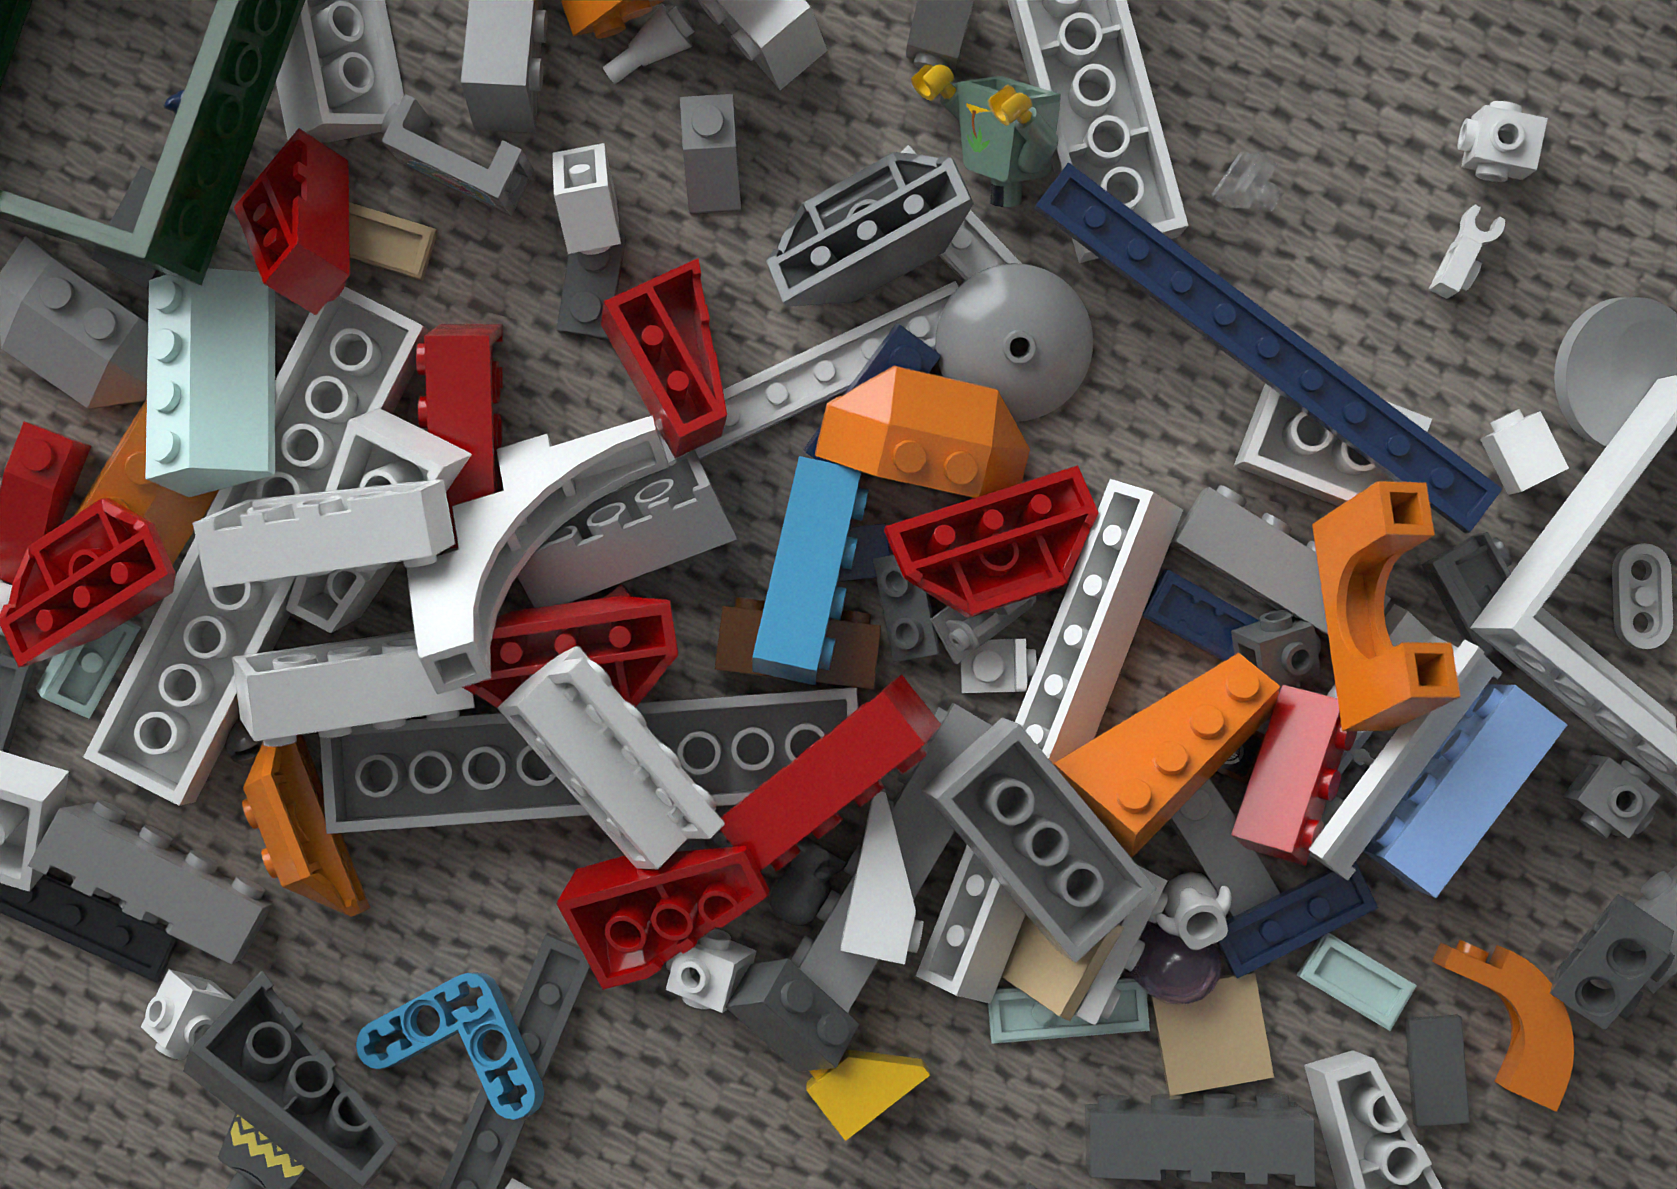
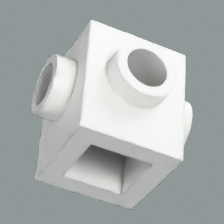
[1458,101,1548,182]
[666,928,757,1013]
[141,969,234,1060]

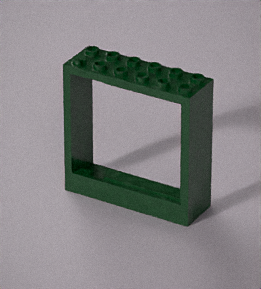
[0,0,305,286]

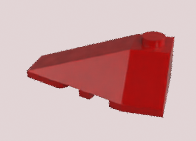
[556,846,770,990]

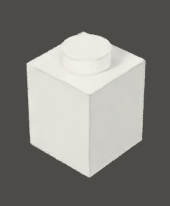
[1480,409,1569,495]

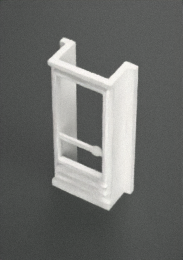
[1308,604,1502,881]

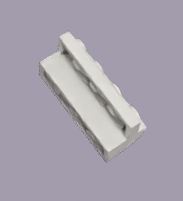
[498,646,725,869]

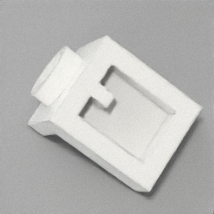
[961,638,1037,693]

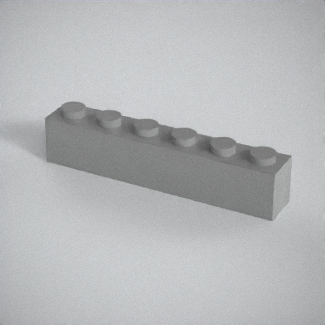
[790,703,992,1013]

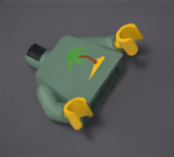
[911,65,1061,207]

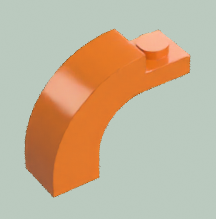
[1432,939,1574,1112]

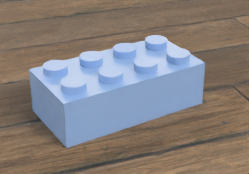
[1363,684,1567,898]

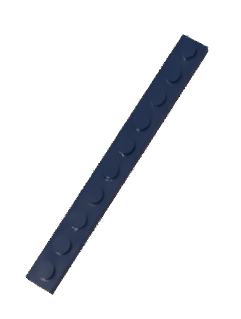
[1034,162,1502,533]

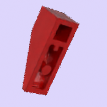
[0,421,91,584]

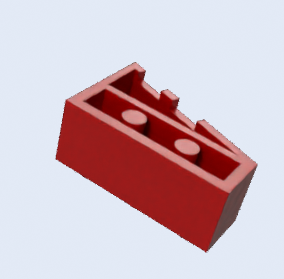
[234,128,350,315]
[601,258,727,459]

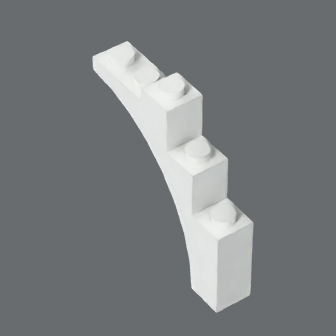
[407,416,669,695]

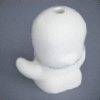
[1156,872,1232,950]

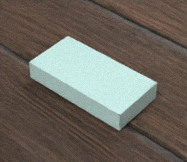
[1297,933,1417,1031]

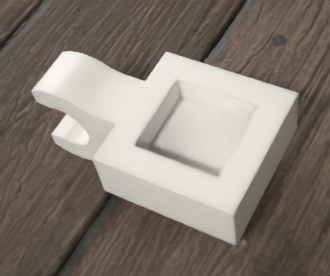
[1428,205,1505,299]

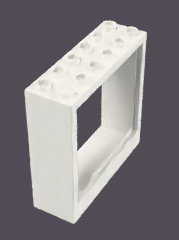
[1470,375,1677,797]

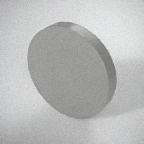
[1554,297,1677,448]

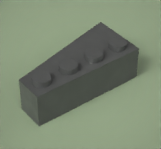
[183,970,398,1189]

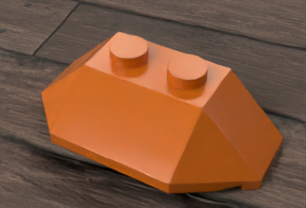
[815,366,1030,498]
[72,399,220,565]
[242,734,370,917]

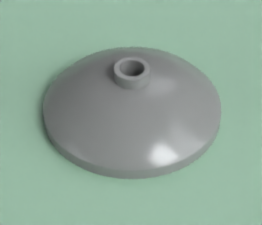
[935,263,1093,422]

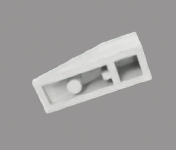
[840,789,924,965]

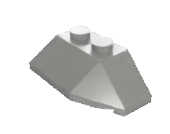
[0,236,148,409]

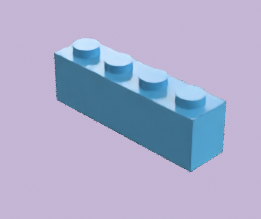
[752,456,869,685]

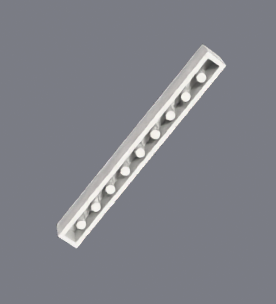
[916,479,1183,1004]

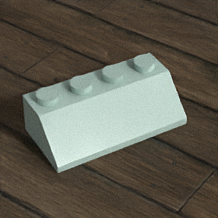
[146,268,275,497]

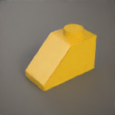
[806,1049,930,1141]

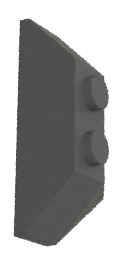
[766,152,974,307]

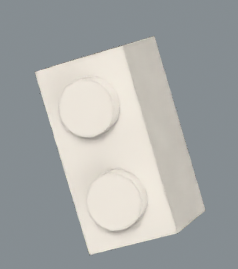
[553,143,621,255]

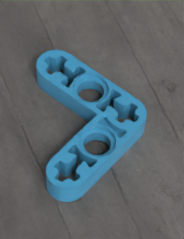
[356,972,544,1120]

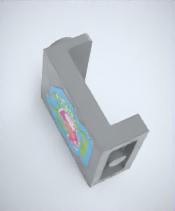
[381,94,534,217]

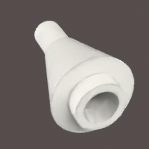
[603,3,695,84]

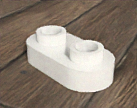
[1612,543,1673,649]

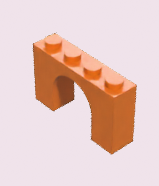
[1312,481,1460,731]

